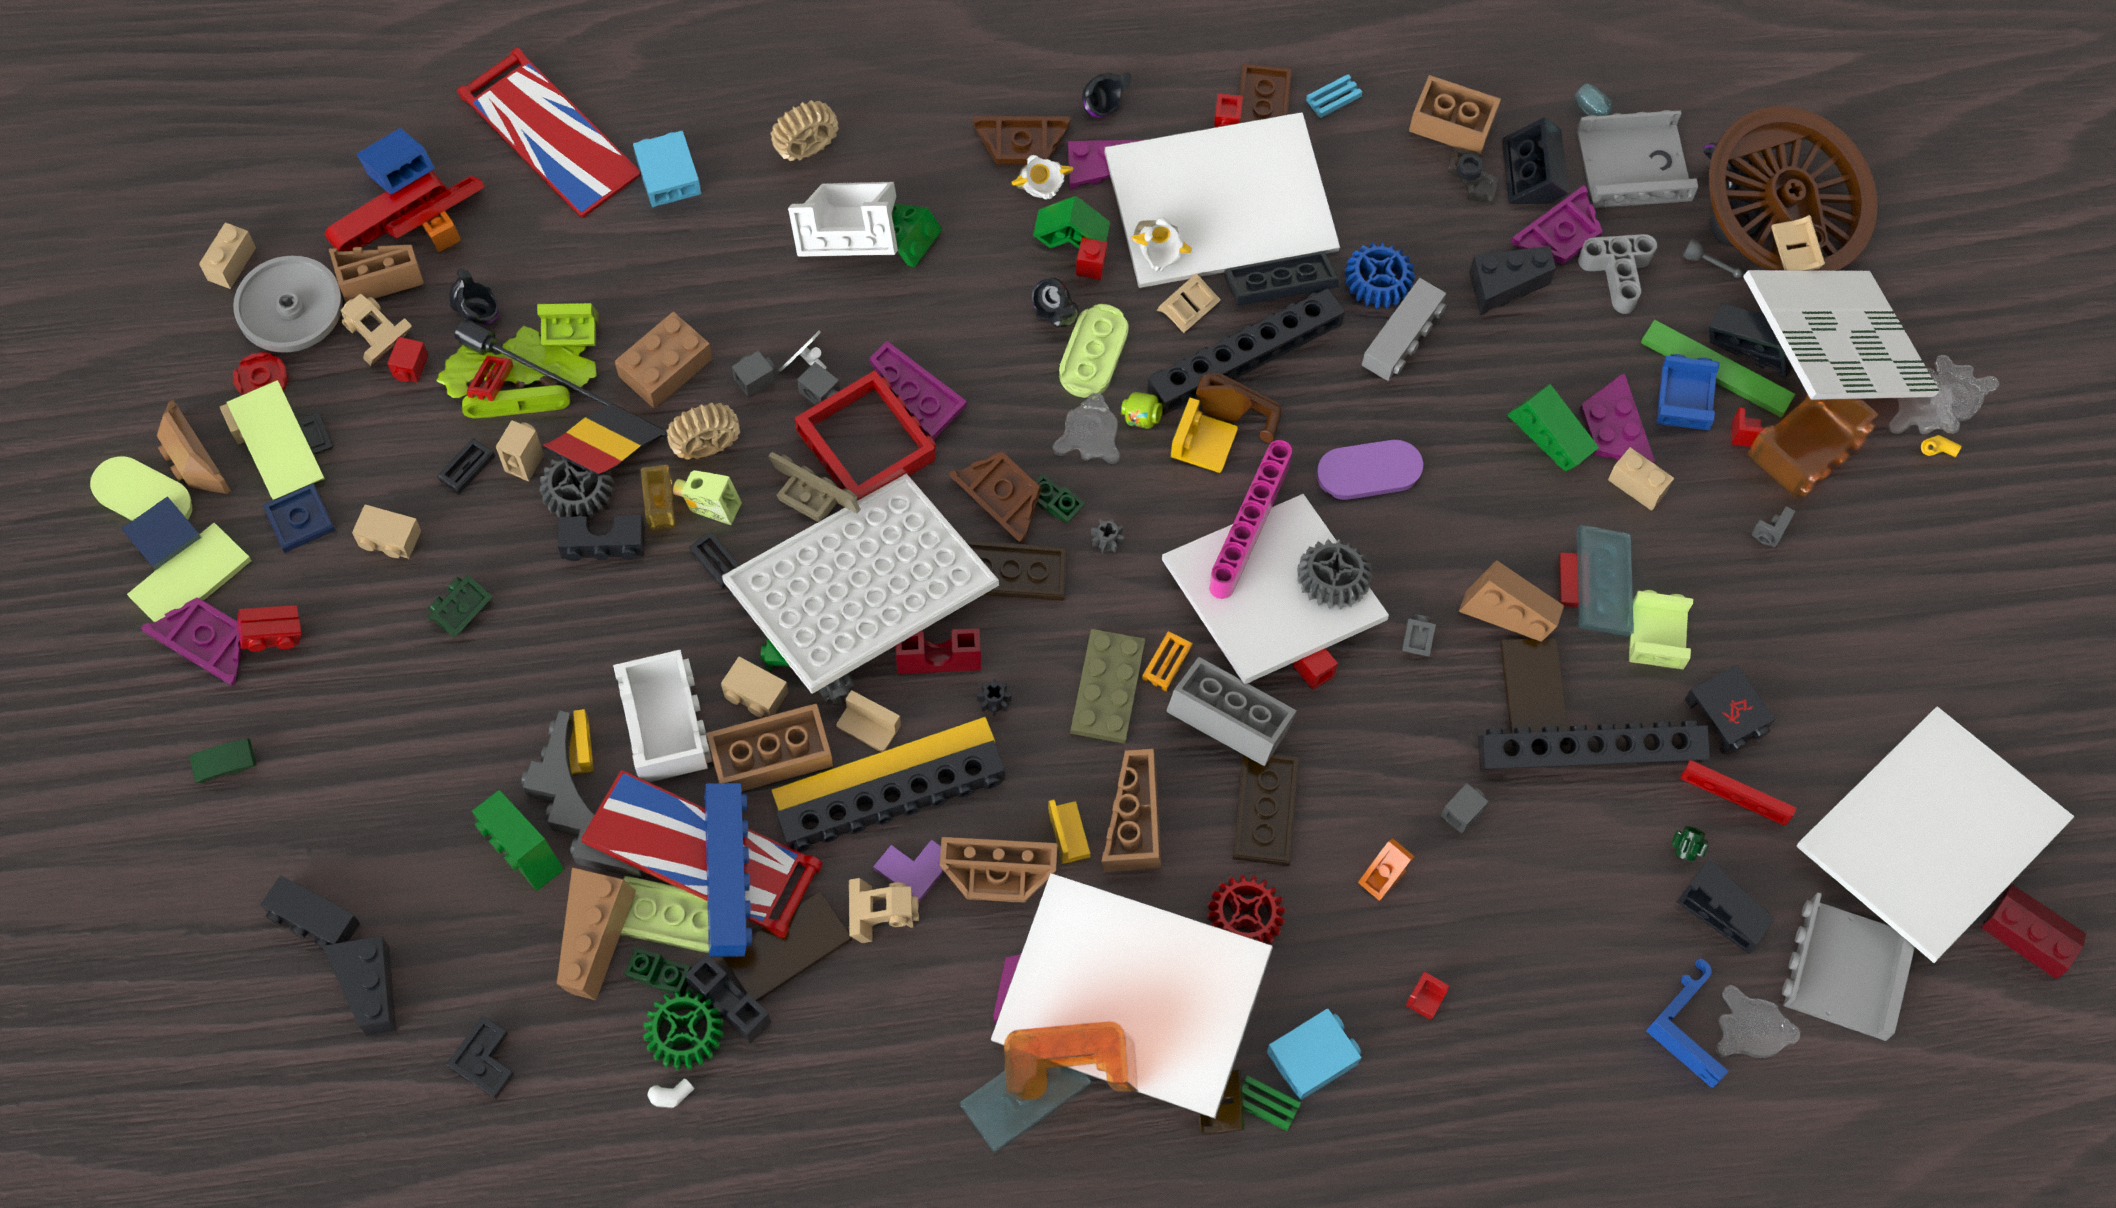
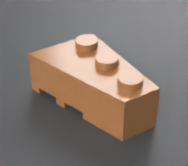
[329,245,424,303]
[1459,560,1564,642]

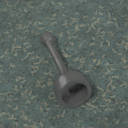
[1682,238,1743,278]

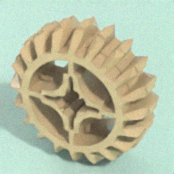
[770,100,839,161]
[666,403,740,460]

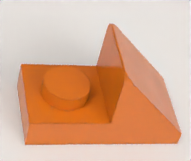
[422,211,461,252]
[1358,838,1415,901]

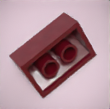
[1981,883,2086,979]

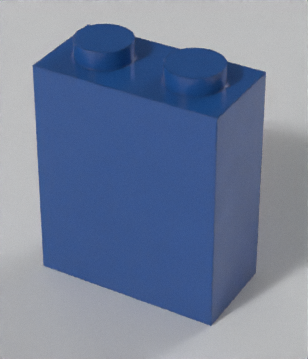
[357,128,435,195]

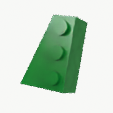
[472,790,564,892]

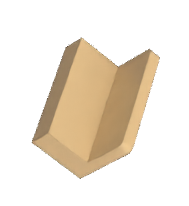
[836,690,901,752]

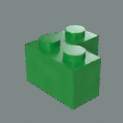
[1033,196,1110,249]

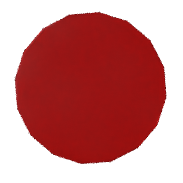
[233,352,288,396]

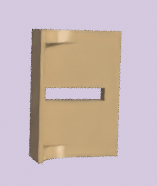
[1771,215,1825,271]
[1157,273,1221,333]

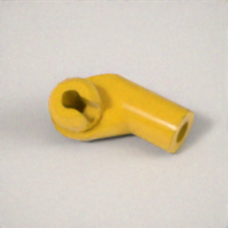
[1921,435,1962,457]

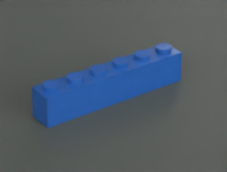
[705,783,752,957]

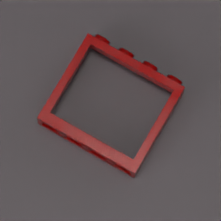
[794,370,936,501]

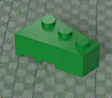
[1507,384,1599,472]

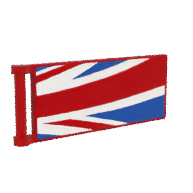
[456,47,641,218]
[581,771,823,938]

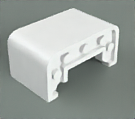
[613,650,712,782]

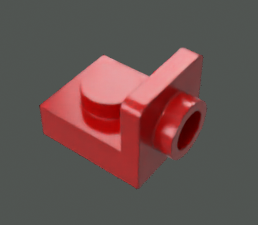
[1214,93,1243,128]

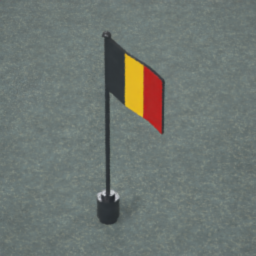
[455,320,668,476]

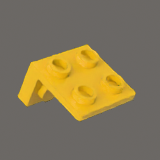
[1171,398,1238,473]

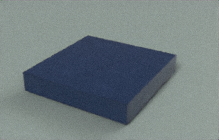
[262,483,336,553]
[121,496,201,570]

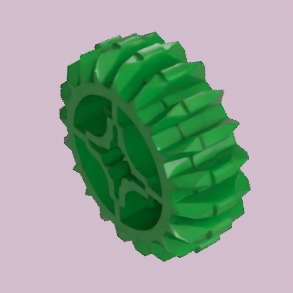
[643,990,724,1070]

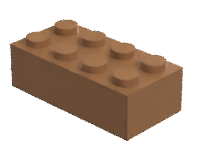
[706,703,833,791]

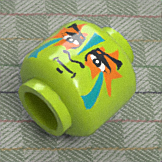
[1121,392,1163,429]

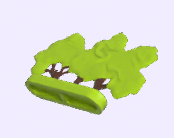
[436,326,596,418]

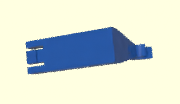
[1646,958,1728,1089]

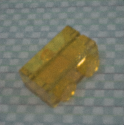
[641,465,676,530]

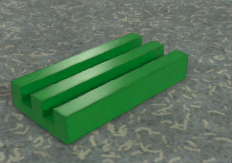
[1242,1076,1301,1131]

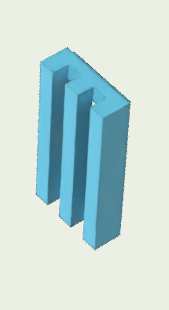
[1306,74,1362,118]

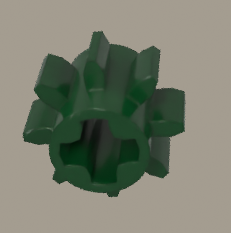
[1672,826,1709,861]

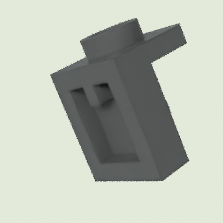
[1751,506,1795,548]
[1401,614,1436,656]

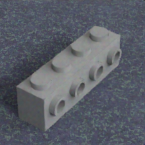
[1362,278,1446,381]

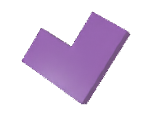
[873,840,944,902]

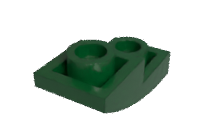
[1035,473,1085,524]
[189,739,256,783]
[624,948,692,997]

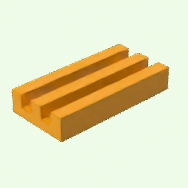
[1142,631,1193,692]

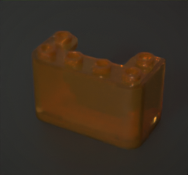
[1747,395,1878,498]
[1004,1021,1138,1101]

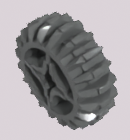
[539,457,614,519]
[1297,538,1372,610]

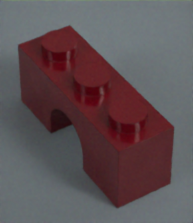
[896,628,981,674]

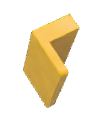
[570,709,594,775]
[1048,800,1090,864]

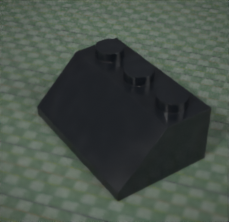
[1502,117,1569,204]

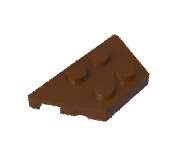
[973,116,1070,165]
[948,451,1042,544]

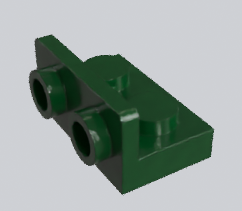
[427,574,493,638]

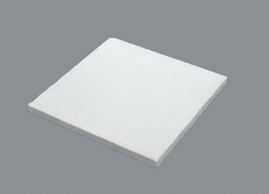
[1162,494,1389,685]

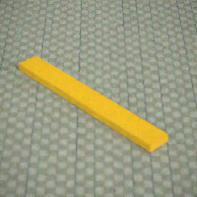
[772,717,995,811]

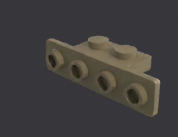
[768,452,861,522]

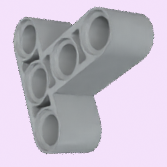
[1578,234,1657,314]

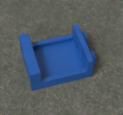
[1656,354,1719,431]

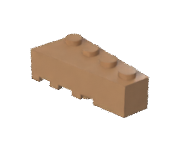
[1101,749,1162,872]
[557,868,636,1000]

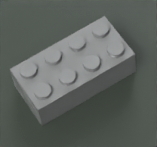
[1166,657,1297,766]

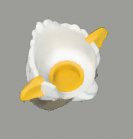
[1011,155,1073,200]
[1132,217,1192,272]

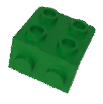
[892,204,942,267]

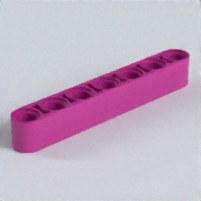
[1209,440,1292,599]

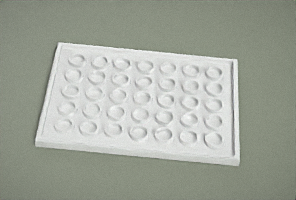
[1104,113,1340,288]
[722,473,999,694]
[1796,707,2074,963]
[991,873,1273,1118]

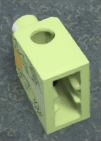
[673,470,742,525]

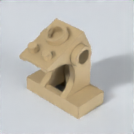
[340,293,412,366]
[849,878,919,943]

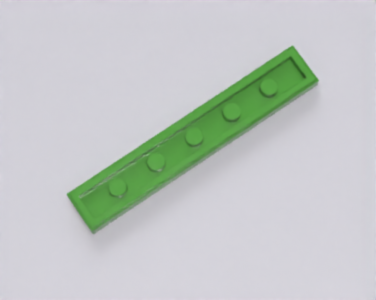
[1641,319,1795,418]

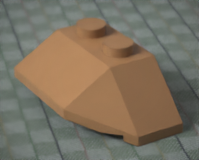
[157,400,231,494]
[940,837,1057,903]

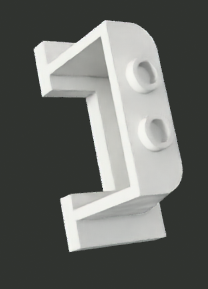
[788,182,898,256]

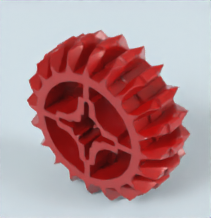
[1207,875,1285,945]

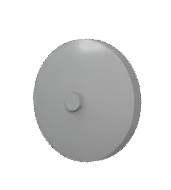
[233,256,343,352]

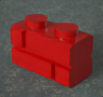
[237,605,301,652]

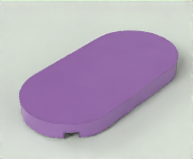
[1317,440,1423,500]

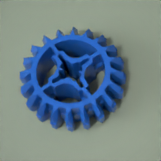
[1344,242,1415,310]

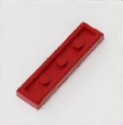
[385,176,485,239]
[1680,760,1796,826]

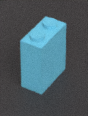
[633,131,701,207]
[1266,1008,1361,1102]

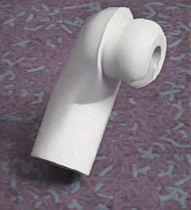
[648,1078,694,1108]

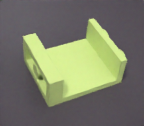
[1629,590,1693,670]

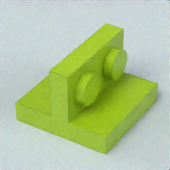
[537,303,599,347]

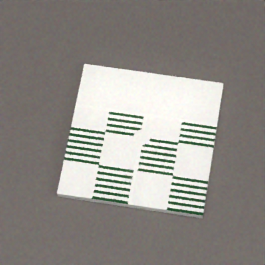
[1743,270,1940,400]

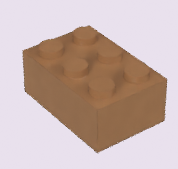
[1409,75,1501,156]
[614,312,713,409]

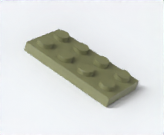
[1070,629,1145,744]

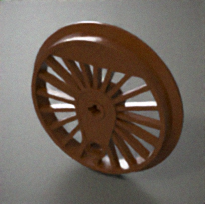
[1709,106,1878,271]

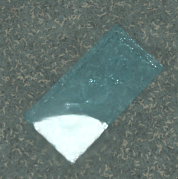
[1577,525,1634,636]
[960,1054,1091,1153]

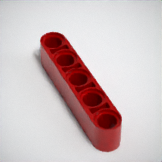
[325,170,447,252]

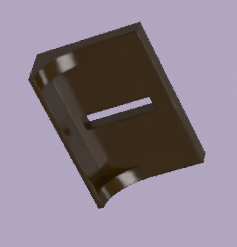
[1199,1069,1244,1135]

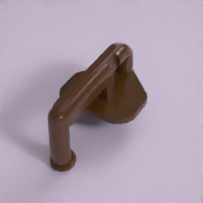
[1196,373,1281,443]

